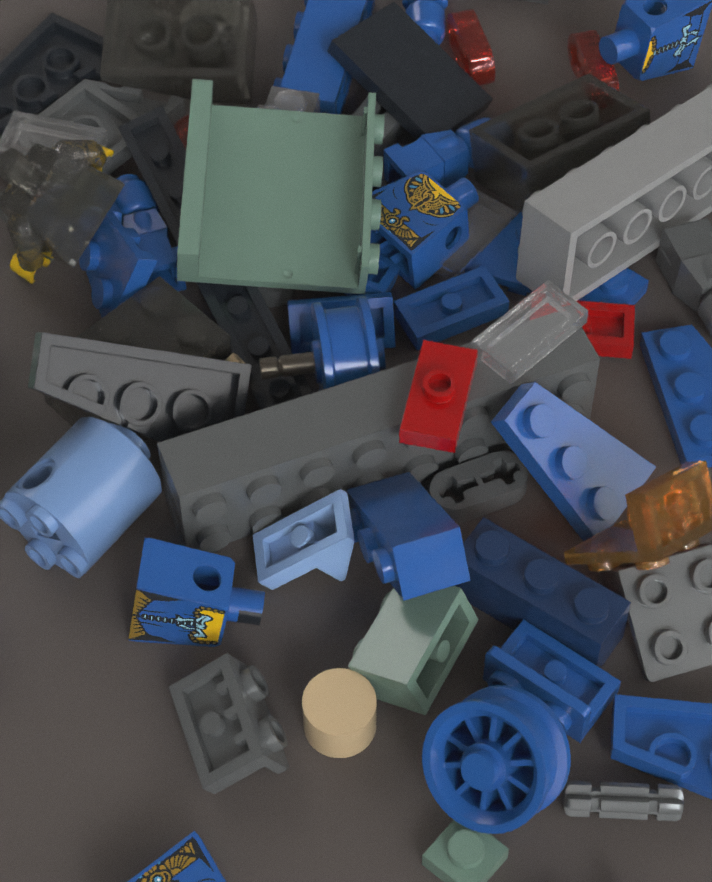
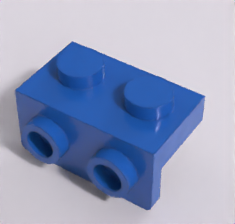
[483,619,621,743]

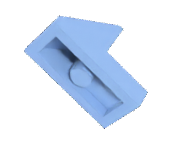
[253,489,354,590]

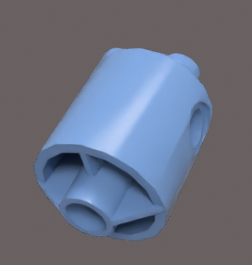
[0,417,162,578]

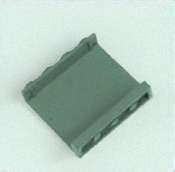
[177,79,385,294]

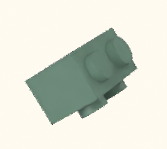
[348,586,479,715]

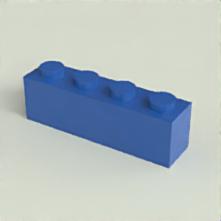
[271,0,375,115]

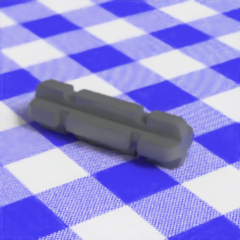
[564,780,684,821]

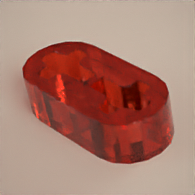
[447,9,495,86]
[567,29,620,109]

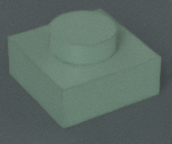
[422,820,509,882]

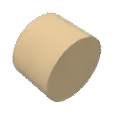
[302,668,377,758]

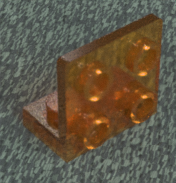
[563,460,712,571]

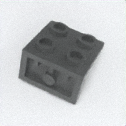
[599,541,712,682]

